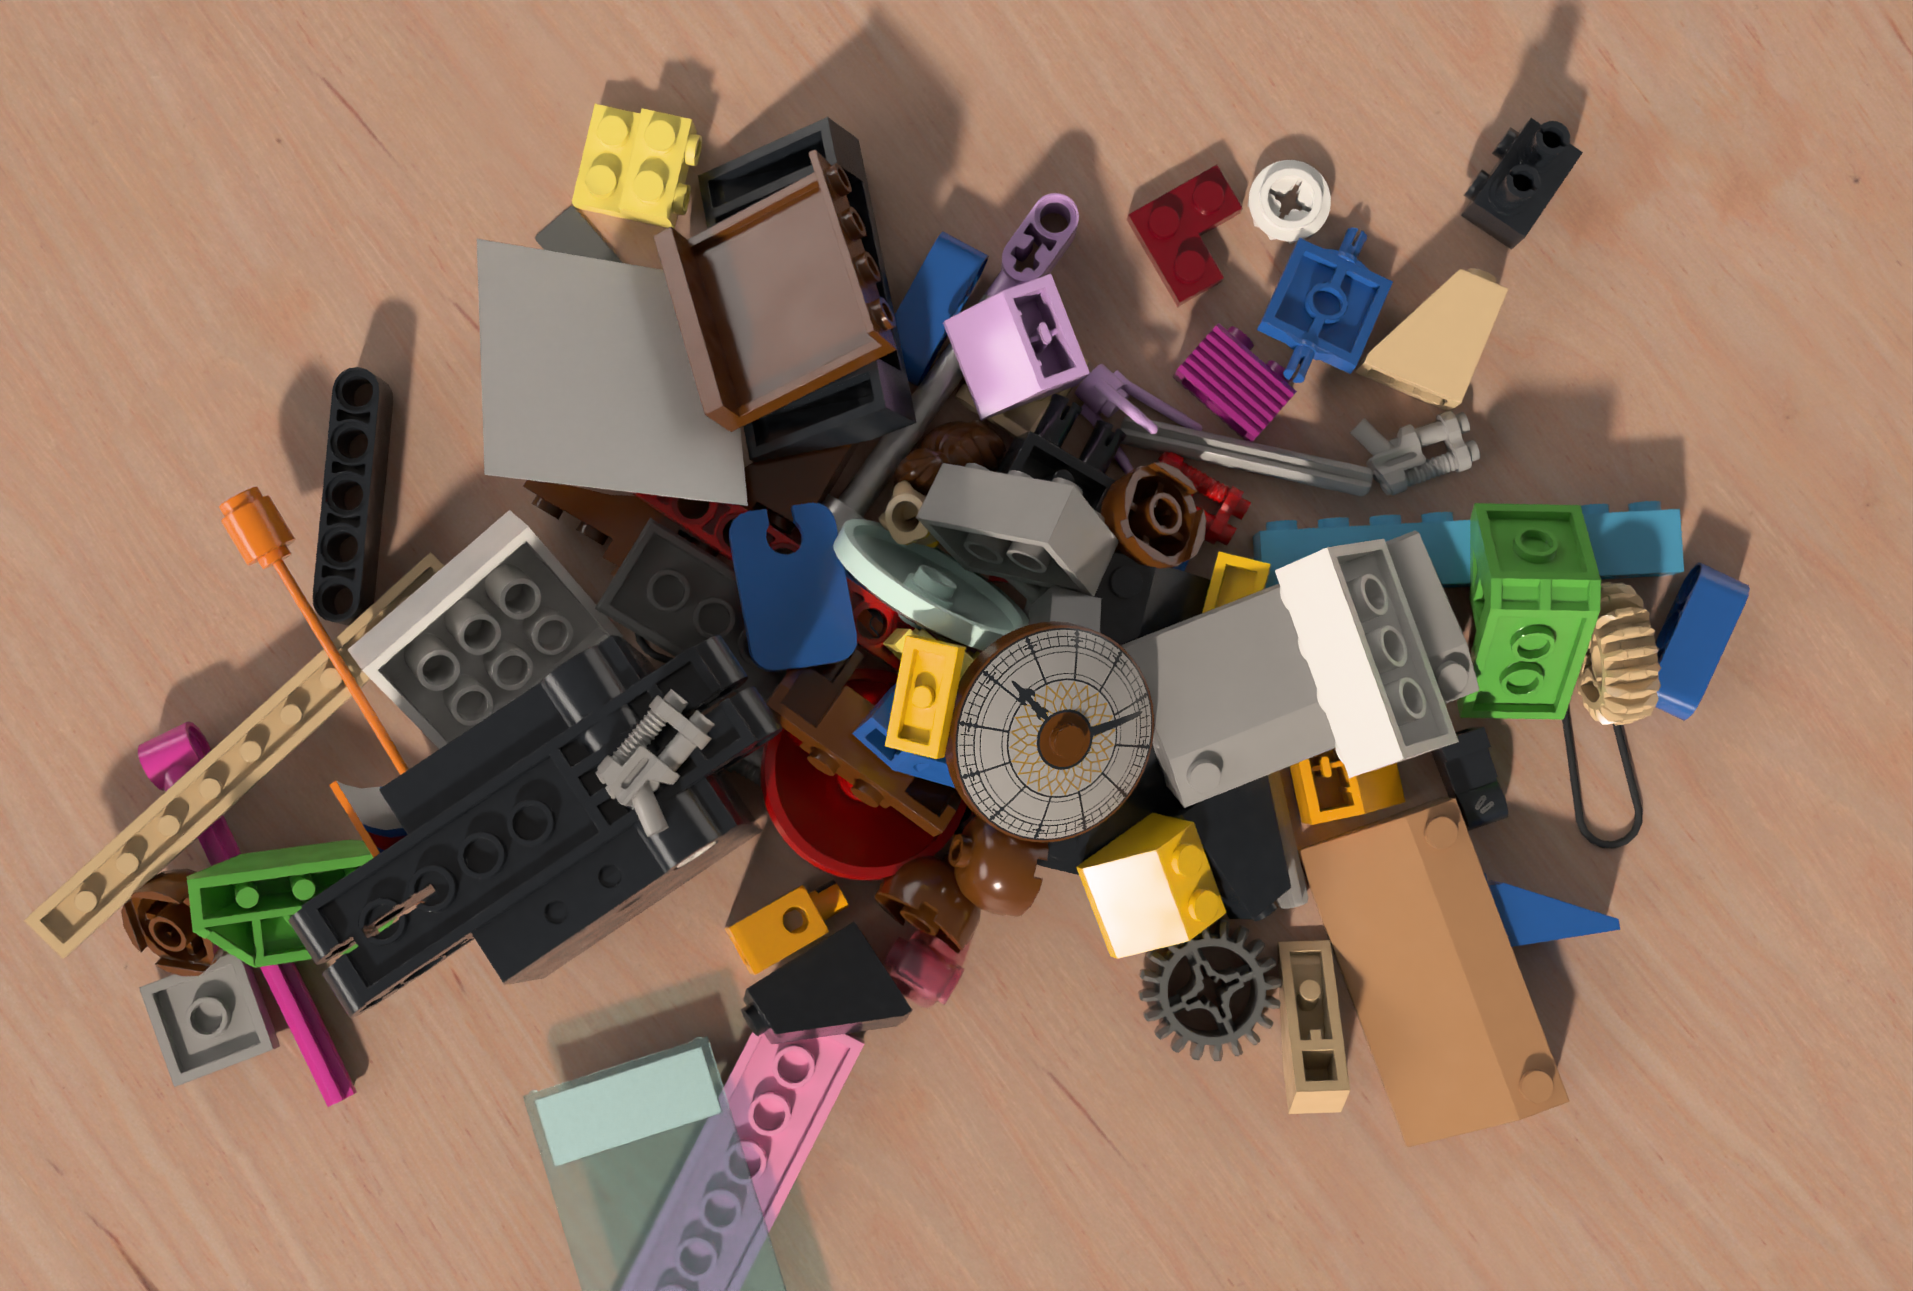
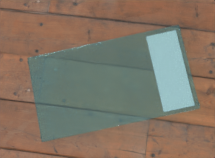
[523,1036,787,1291]

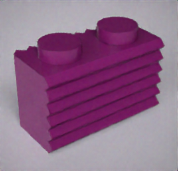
[1173,323,1297,442]

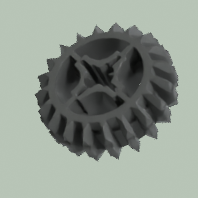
[1138,918,1282,1061]

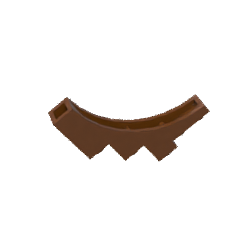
[523,442,860,576]

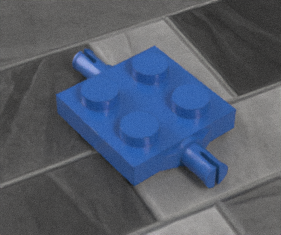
[1257,227,1393,383]

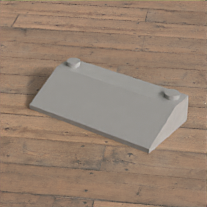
[1120,530,1480,808]

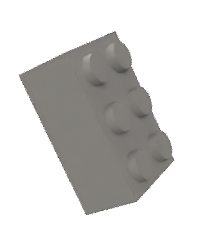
[916,463,1119,596]

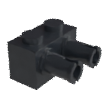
[1461,118,1583,250]
[997,394,1127,513]

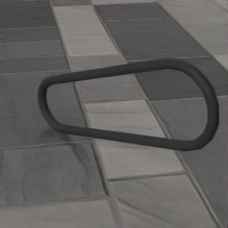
[1562,708,1643,849]

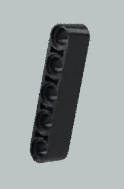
[312,367,393,626]

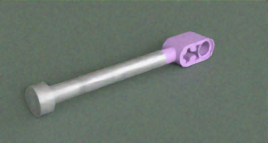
[821,193,1079,534]

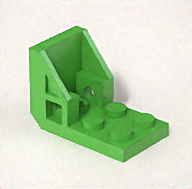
[1457,503,1601,720]

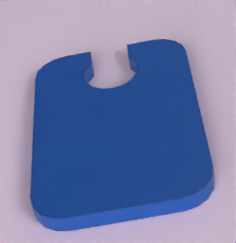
[729,503,857,672]

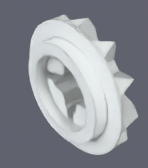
[1247,160,1331,244]

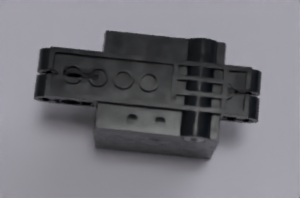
[288,635,783,1018]

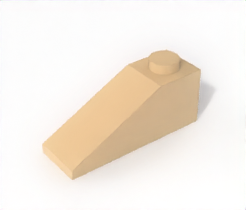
[1277,940,1350,1114]

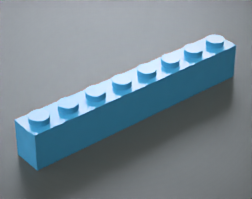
[1253,501,1684,589]

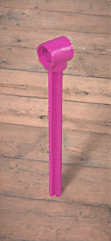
[138,721,357,1107]

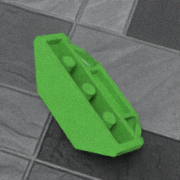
[187,839,397,968]

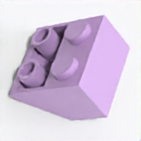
[943,274,1090,421]

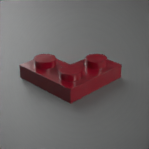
[1127,165,1243,307]

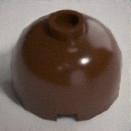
[1100,462,1206,569]
[949,815,1049,917]
[874,854,981,954]
[121,869,225,976]

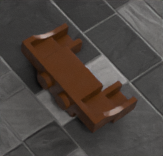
[766,650,962,837]

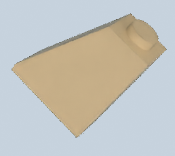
[1355,268,1508,411]

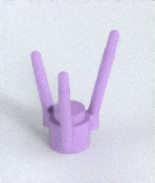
[1074,364,1203,474]

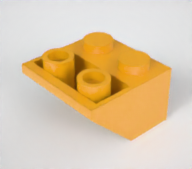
[1290,748,1405,825]

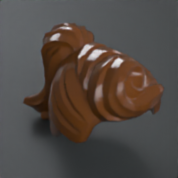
[892,420,1006,496]

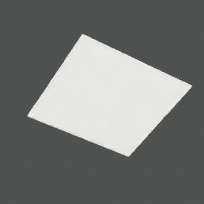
[477,239,748,506]

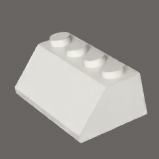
[1275,539,1459,778]

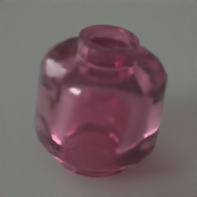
[883,930,965,1008]

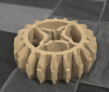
[1577,582,1661,726]

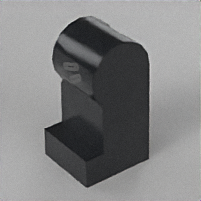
[1431,727,1508,831]

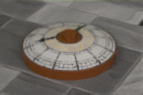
[945,621,1154,842]

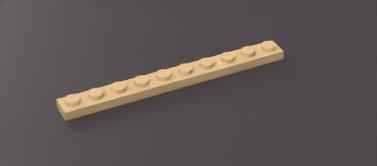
[24,552,444,959]

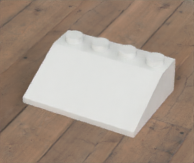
[348,510,623,749]

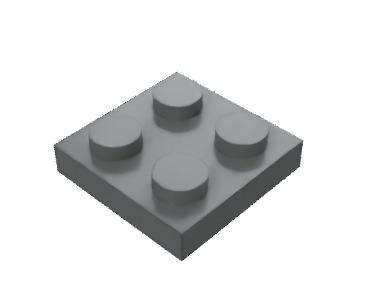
[139,953,280,1087]

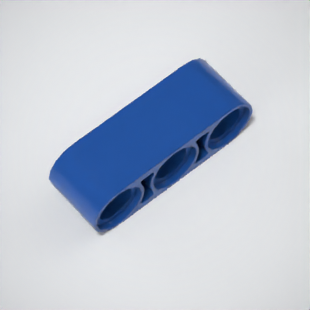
[895,231,989,386]
[1655,562,1750,721]

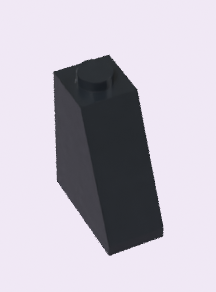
[1164,775,1291,921]
[741,921,913,1044]

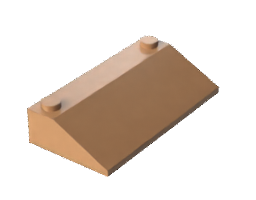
[1298,797,1570,1147]

